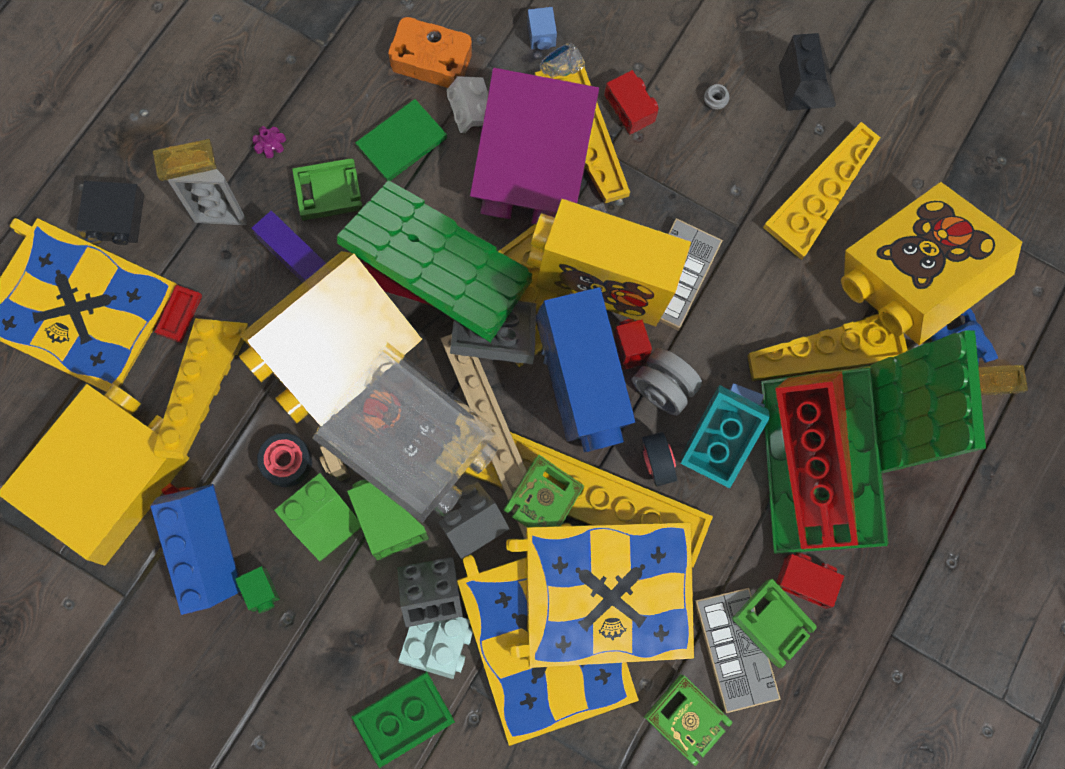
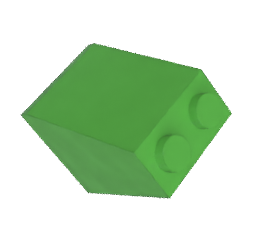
[274,473,361,562]
[347,479,429,561]

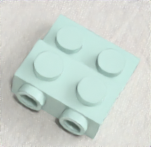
[399,617,473,679]

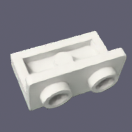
[447,76,488,133]

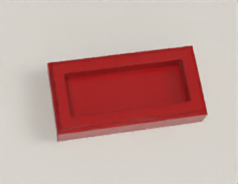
[155,285,202,343]

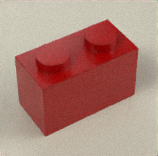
[604,70,659,135]
[613,319,652,371]
[776,552,844,609]

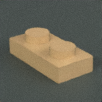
[319,443,350,482]

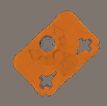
[388,17,472,88]

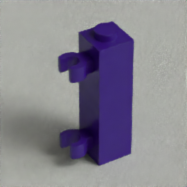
[252,211,326,283]

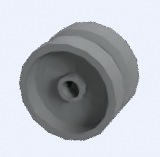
[632,348,702,416]

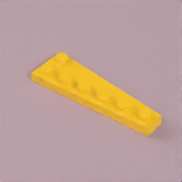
[535,60,630,203]
[763,122,881,260]
[747,314,908,381]
[153,318,249,459]

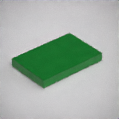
[355,99,447,181]
[352,671,455,768]

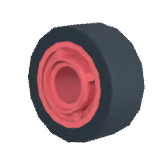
[642,432,677,487]
[257,433,312,487]

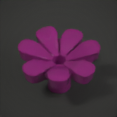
[253,126,286,158]

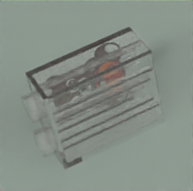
[312,342,498,523]

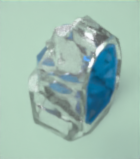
[540,42,586,78]

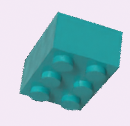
[680,385,770,488]

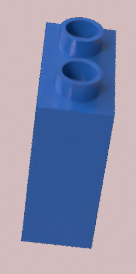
[536,287,635,453]

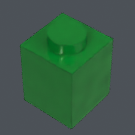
[235,566,280,614]

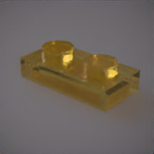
[153,139,217,181]
[979,365,1028,395]

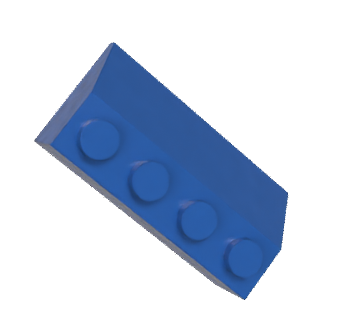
[150,484,241,615]

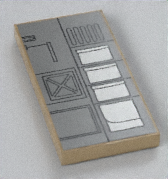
[659,218,723,331]
[694,588,781,713]

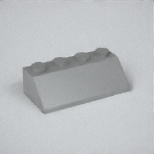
[167,147,247,225]

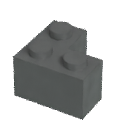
[438,482,510,559]

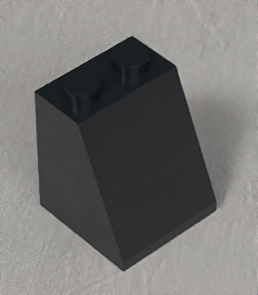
[779,33,836,111]

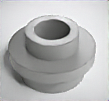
[704,84,729,109]

